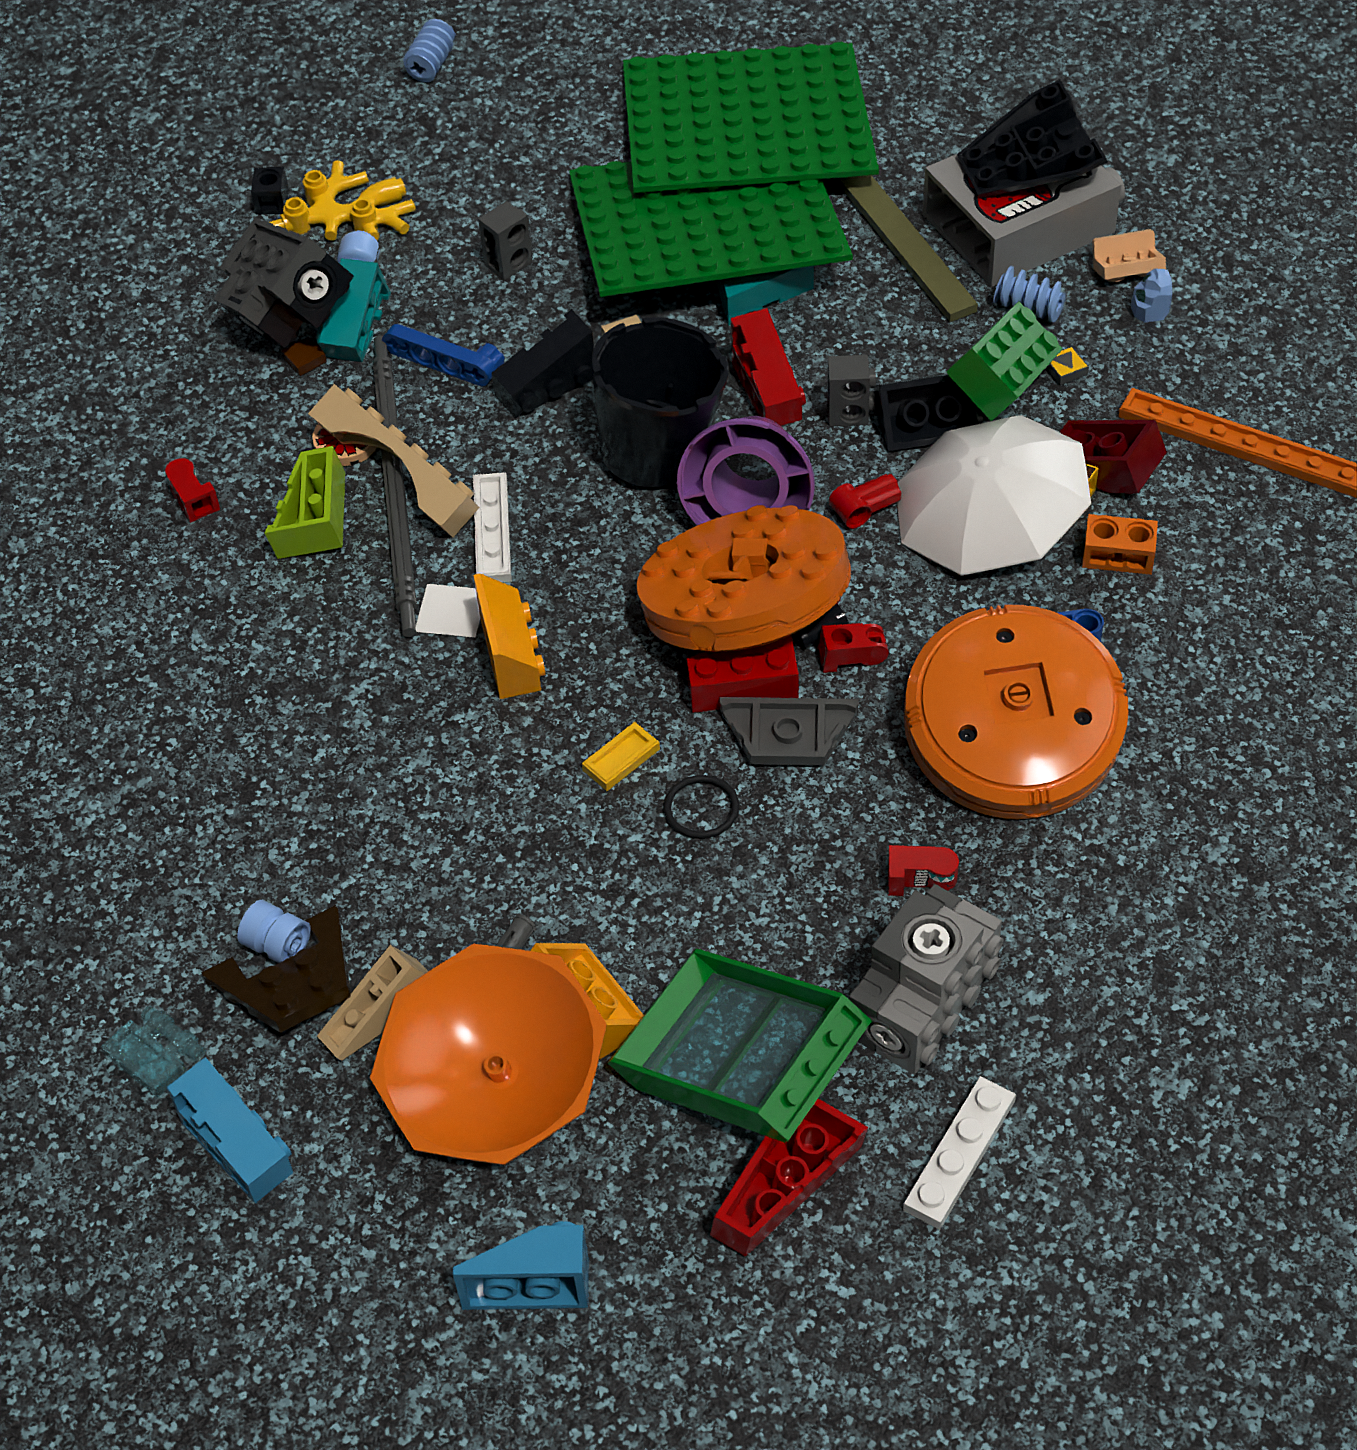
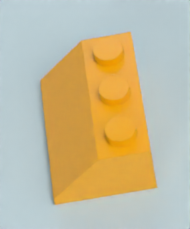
[473,574,546,699]
[530,943,644,1059]

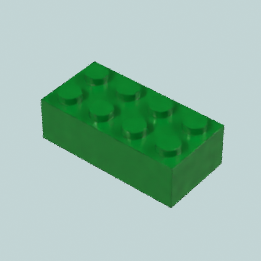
[946,301,1063,421]

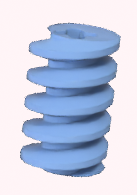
[403,19,456,83]
[993,266,1066,322]

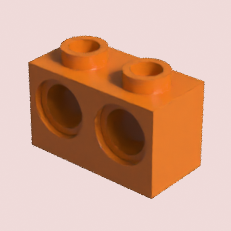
[1082,514,1158,575]

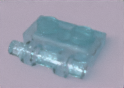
[101,1005,206,1097]

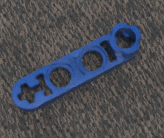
[382,324,505,386]

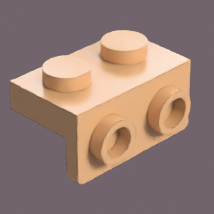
[1092,229,1166,282]

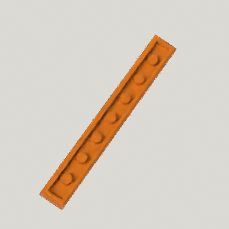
[1118,388,1357,498]

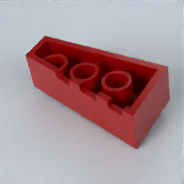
[710,1099,868,1257]

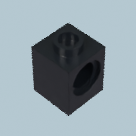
[251,167,289,215]

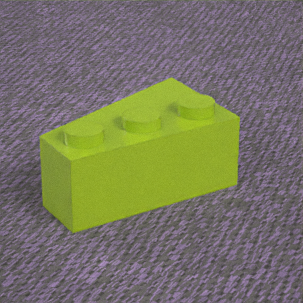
[264,446,345,559]

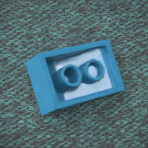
[453,1221,589,1310]

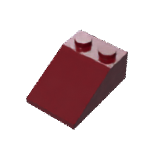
[1059,420,1167,494]

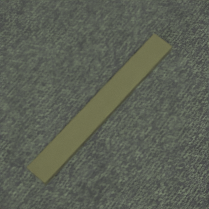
[833,175,978,322]

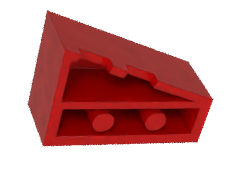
[731,308,806,426]
[687,635,799,713]

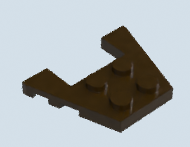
[201,905,351,1033]

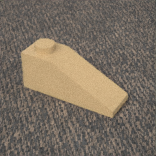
[317,945,428,1061]

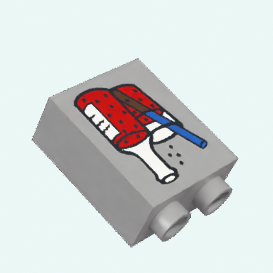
[923,154,1125,287]

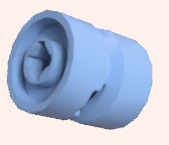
[237,900,311,963]

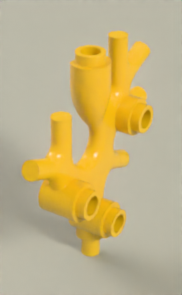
[269,160,416,240]

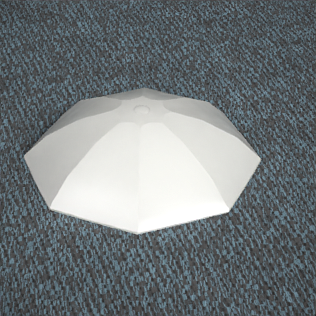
[897,415,1091,576]

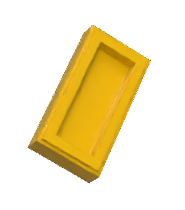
[582,722,660,791]

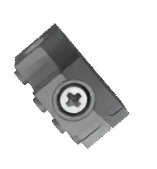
[849,883,1004,1075]

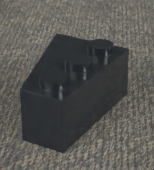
[492,309,594,418]

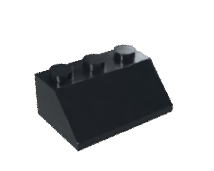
[873,374,984,451]

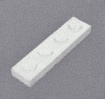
[903,1076,1016,1230]

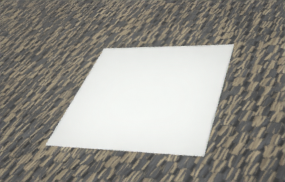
[416,584,480,637]

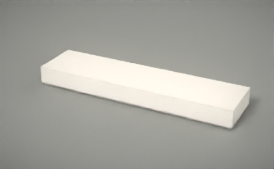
[473,472,512,582]

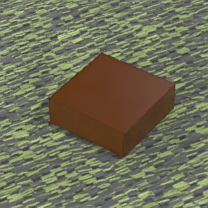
[282,336,327,376]

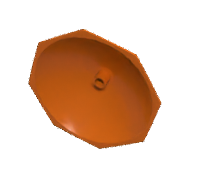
[370,943,607,1165]

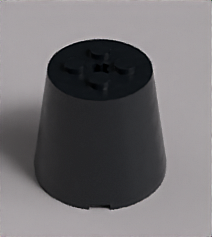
[591,317,728,487]

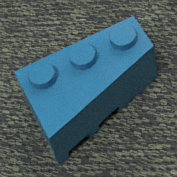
[166,1057,293,1203]

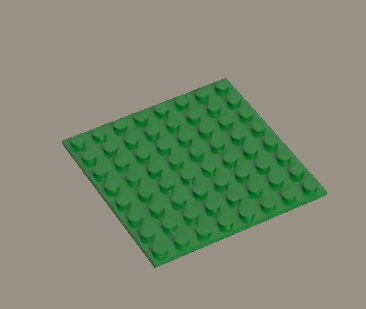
[623,42,879,193]
[569,161,853,297]

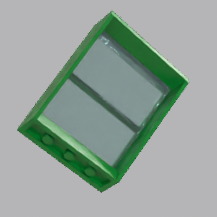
[608,948,872,1143]

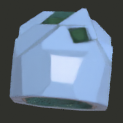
[1131,268,1172,323]

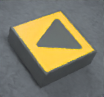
[1046,346,1089,385]

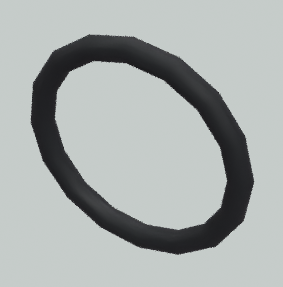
[663,775,740,839]

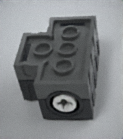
[213,217,354,348]

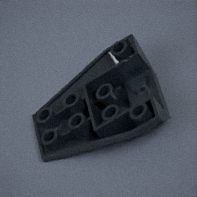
[957,79,1108,199]

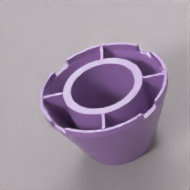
[677,416,815,525]

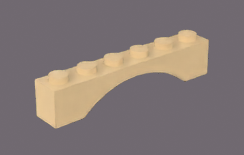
[308,384,480,537]

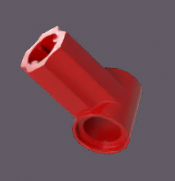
[829,474,901,529]

